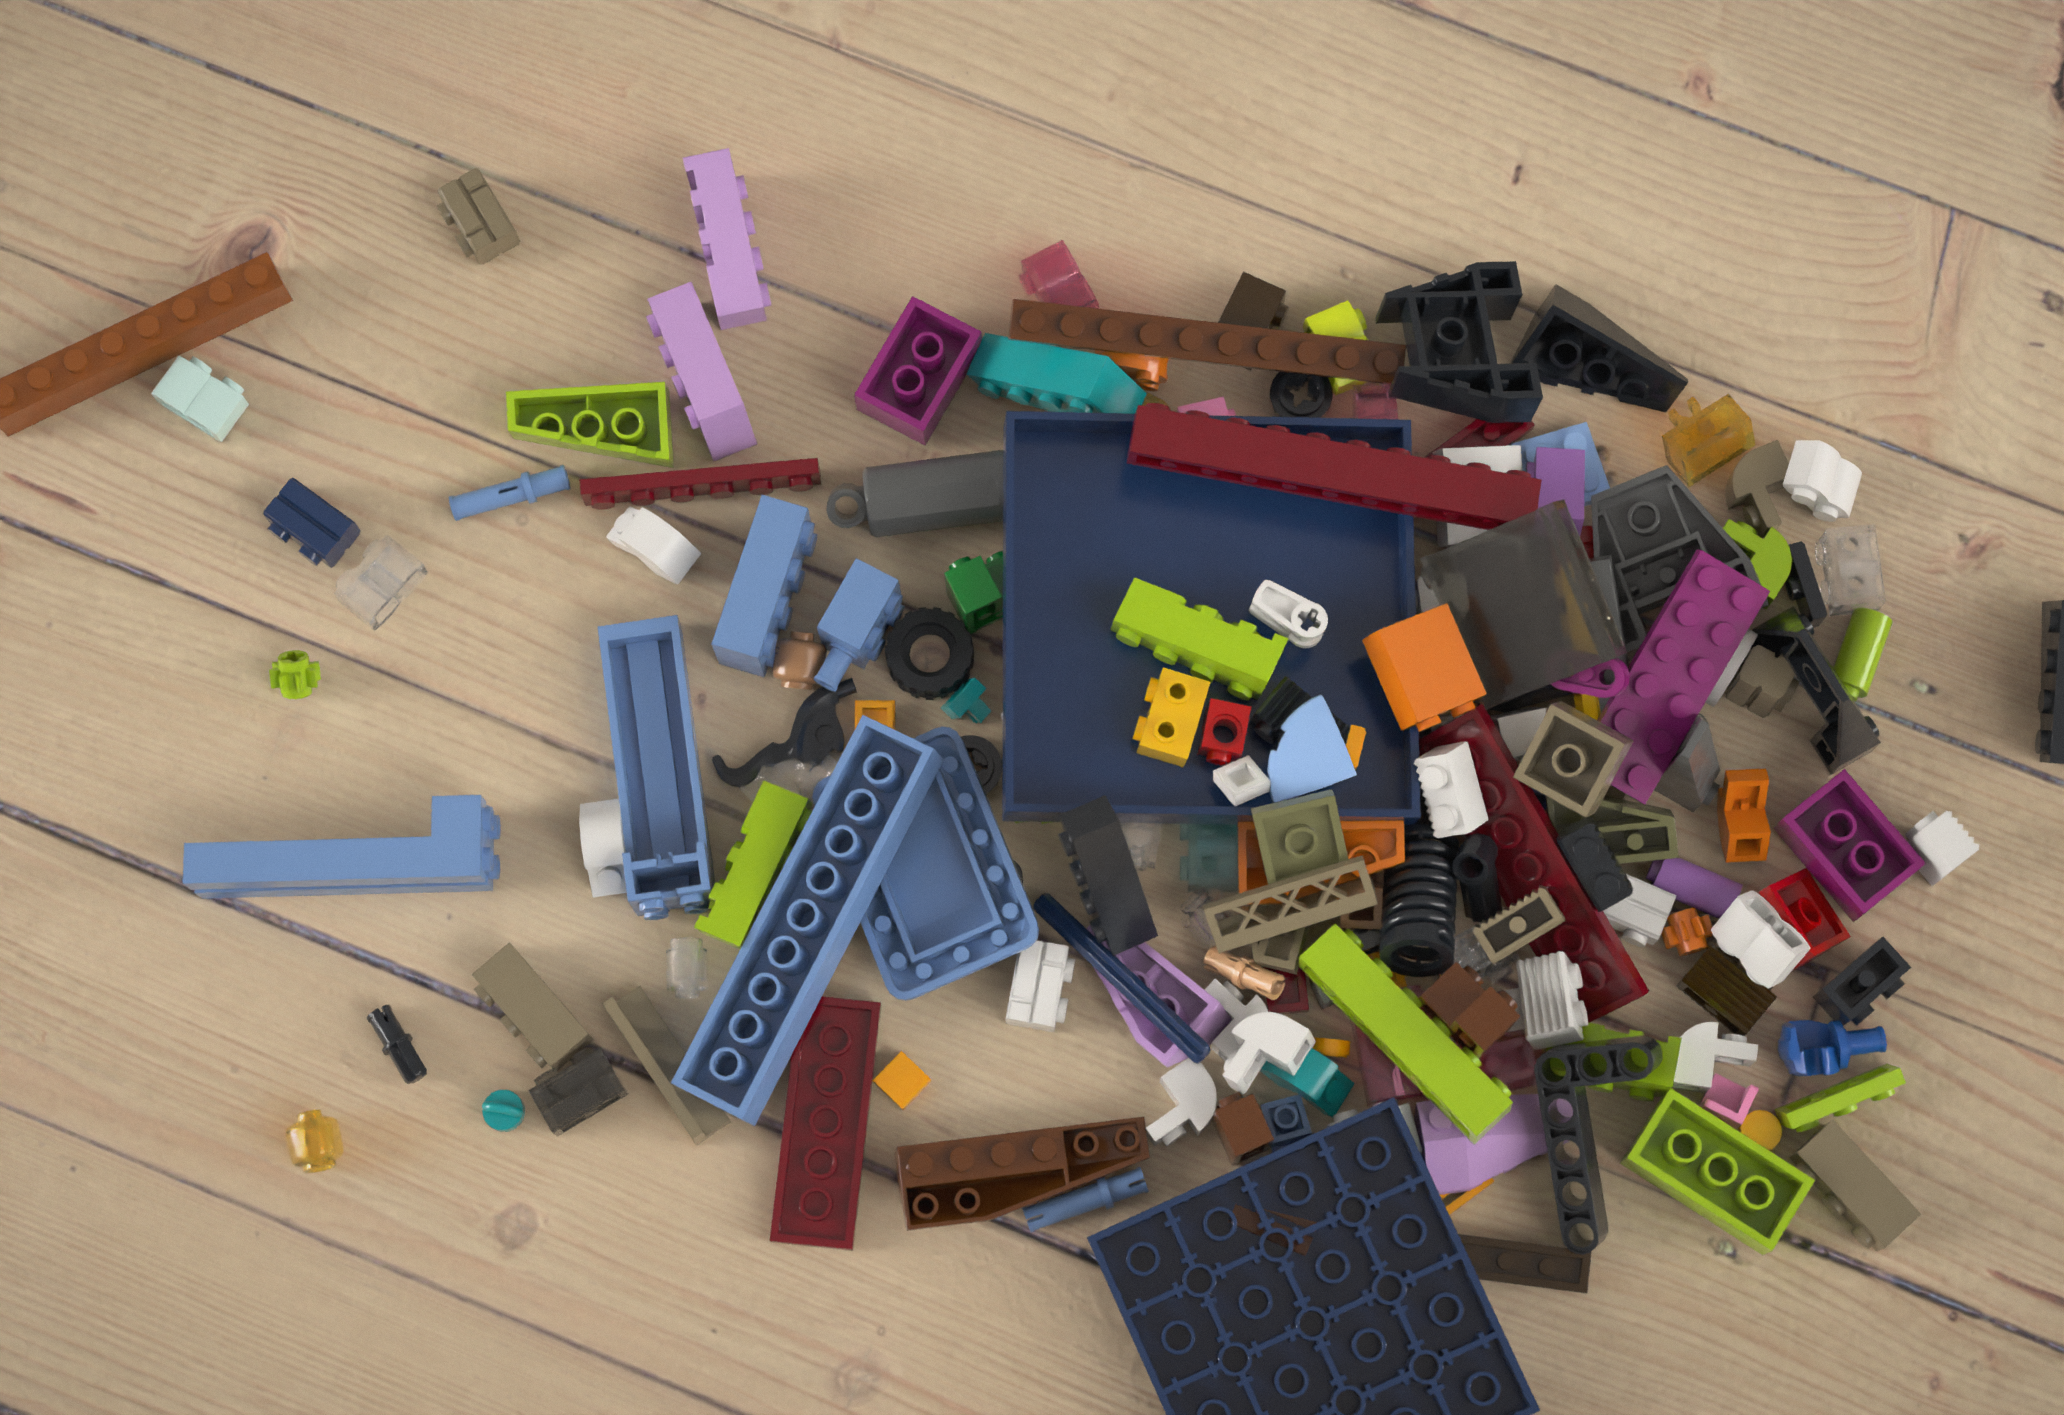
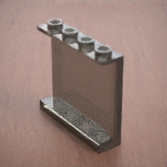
[1420,499,1628,710]

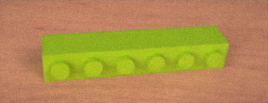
[1299,924,1513,1145]

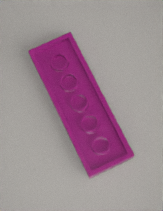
[1597,549,1770,805]

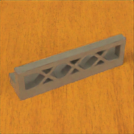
[1203,855,1378,953]
[602,986,731,1145]

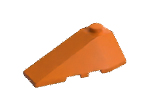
[1238,820,1405,905]

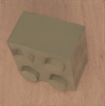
[1513,701,1634,817]

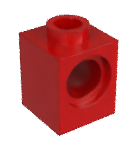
[1198,698,1251,766]

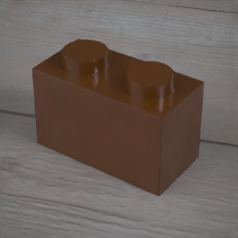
[1212,1092,1274,1166]

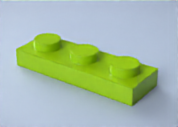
[1774,1064,1906,1132]

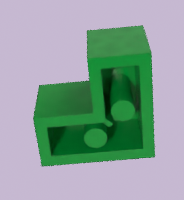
[944,550,1003,634]

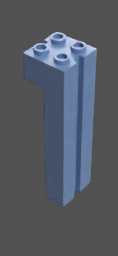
[598,615,715,920]
[183,795,501,899]

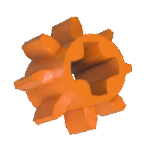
[1661,908,1713,957]

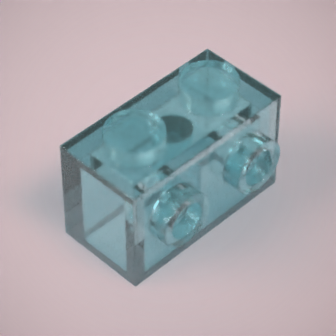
[1180,824,1238,892]

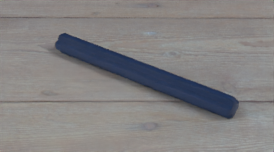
[1033,893,1211,1064]

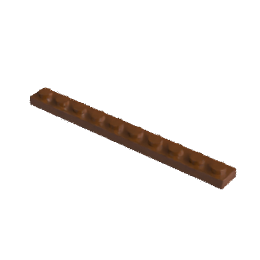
[1008,299,1406,385]

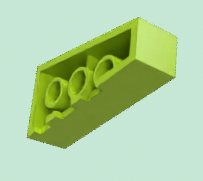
[694,780,813,949]

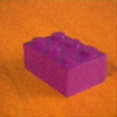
[854,296,982,446]
[1773,769,1926,923]

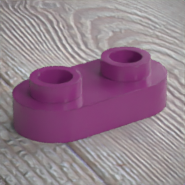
[1545,649,1629,698]

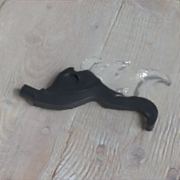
[712,678,857,804]

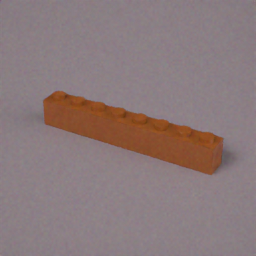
[0,252,293,437]

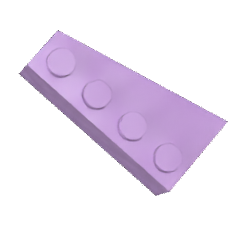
[683,148,772,330]

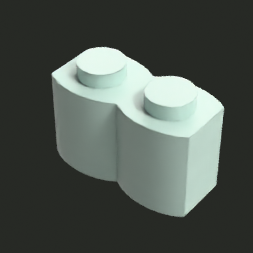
[151,356,249,442]

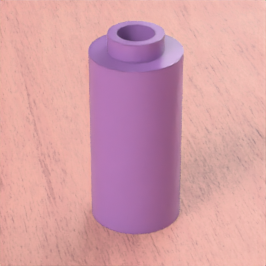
[1646,858,1743,919]

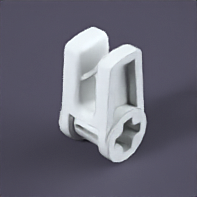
[1249,580,1328,648]

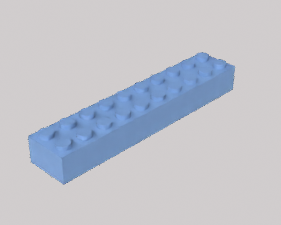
[671,715,944,1126]

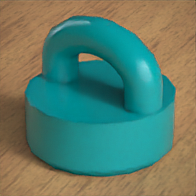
[482,1090,525,1132]

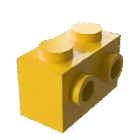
[1132,667,1210,767]

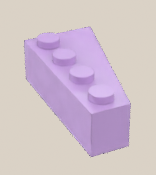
[646,282,757,462]

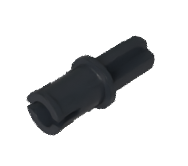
[367,1005,427,1084]

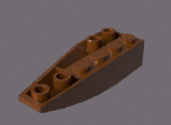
[894,1117,1150,1231]

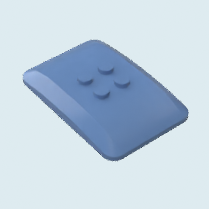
[812,727,1039,1001]

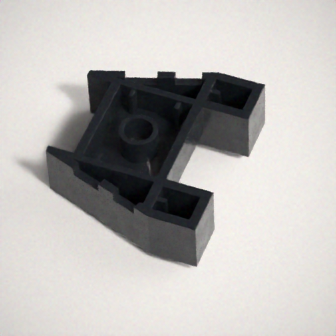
[1375,261,1543,423]

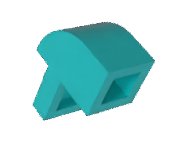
[1260,1048,1355,1118]

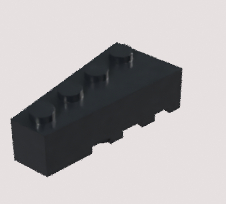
[1058,795,1158,956]

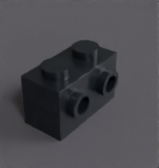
[1813,937,1912,1026]

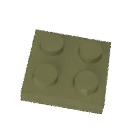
[1251,789,1348,884]

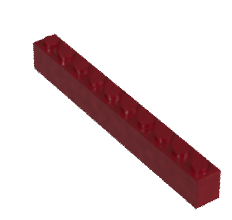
[1126,403,1542,537]

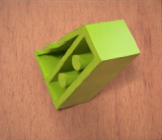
[1541,1023,1682,1102]

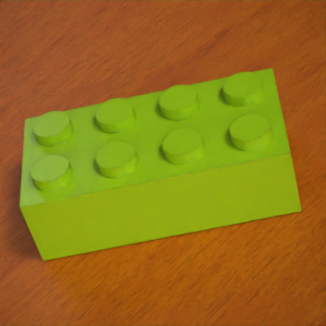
[1620,1088,1815,1255]

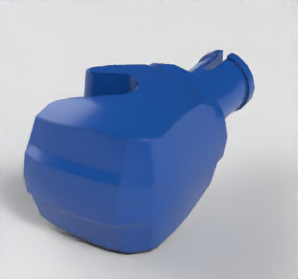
[1777,1020,1887,1077]

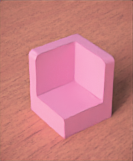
[1699,1073,1759,1129]

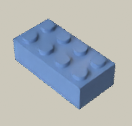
[711,495,817,678]

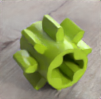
[269,650,321,699]

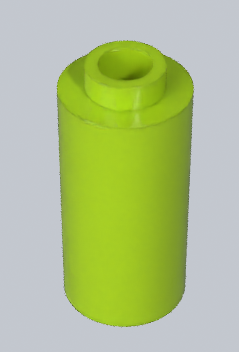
[1833,608,1893,701]

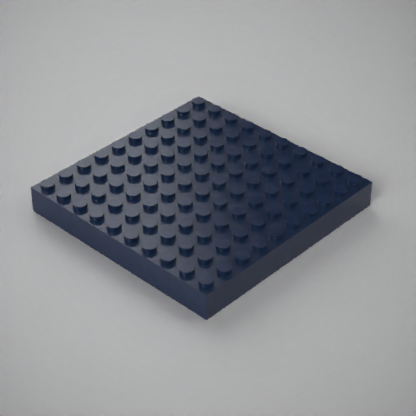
[1002,411,1421,826]

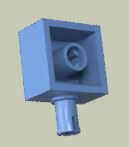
[814,558,905,692]

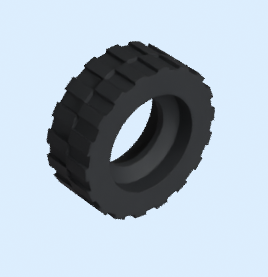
[885,607,974,700]

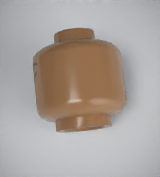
[772,631,827,690]

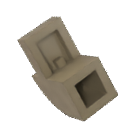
[1725,440,1789,538]

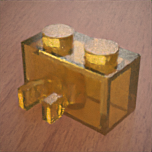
[1662,393,1755,487]

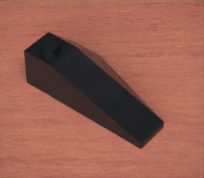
[1511,284,1688,412]

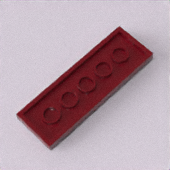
[769,996,881,1251]

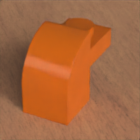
[1717,768,1771,863]

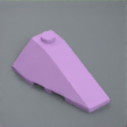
[1087,925,1232,1068]
[1414,1094,1573,1195]

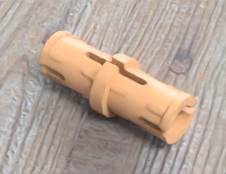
[1203,946,1285,1000]

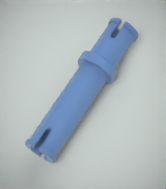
[449,465,571,521]
[1023,1167,1149,1233]

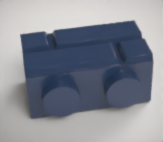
[263,478,361,568]

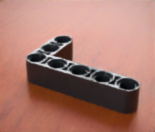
[1534,1036,1663,1255]

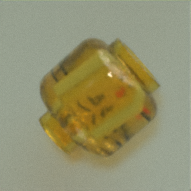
[285,1109,344,1174]

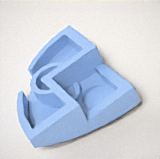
[1267,694,1357,803]

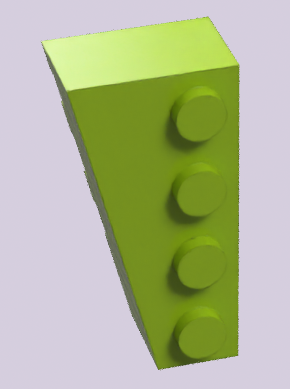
[506,382,674,468]
[1110,577,1289,700]

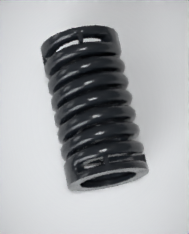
[1379,824,1459,977]

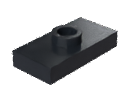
[1785,541,1827,628]

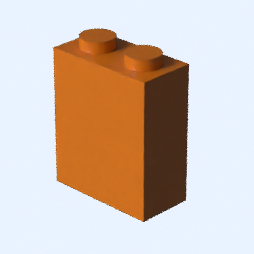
[1362,603,1487,732]

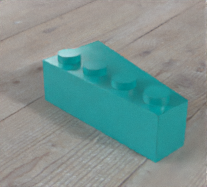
[966,333,1147,414]

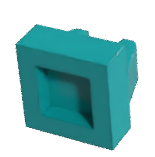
[940,678,991,724]

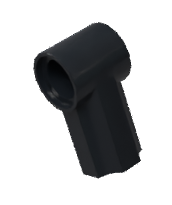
[1452,833,1503,922]

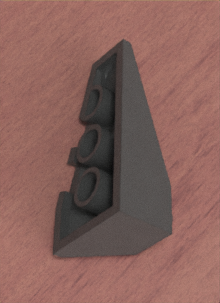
[1654,713,1720,812]

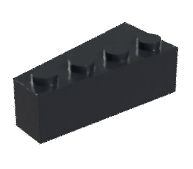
[2035,600,2064,764]

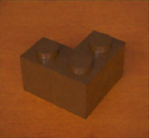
[1419,962,1521,1059]

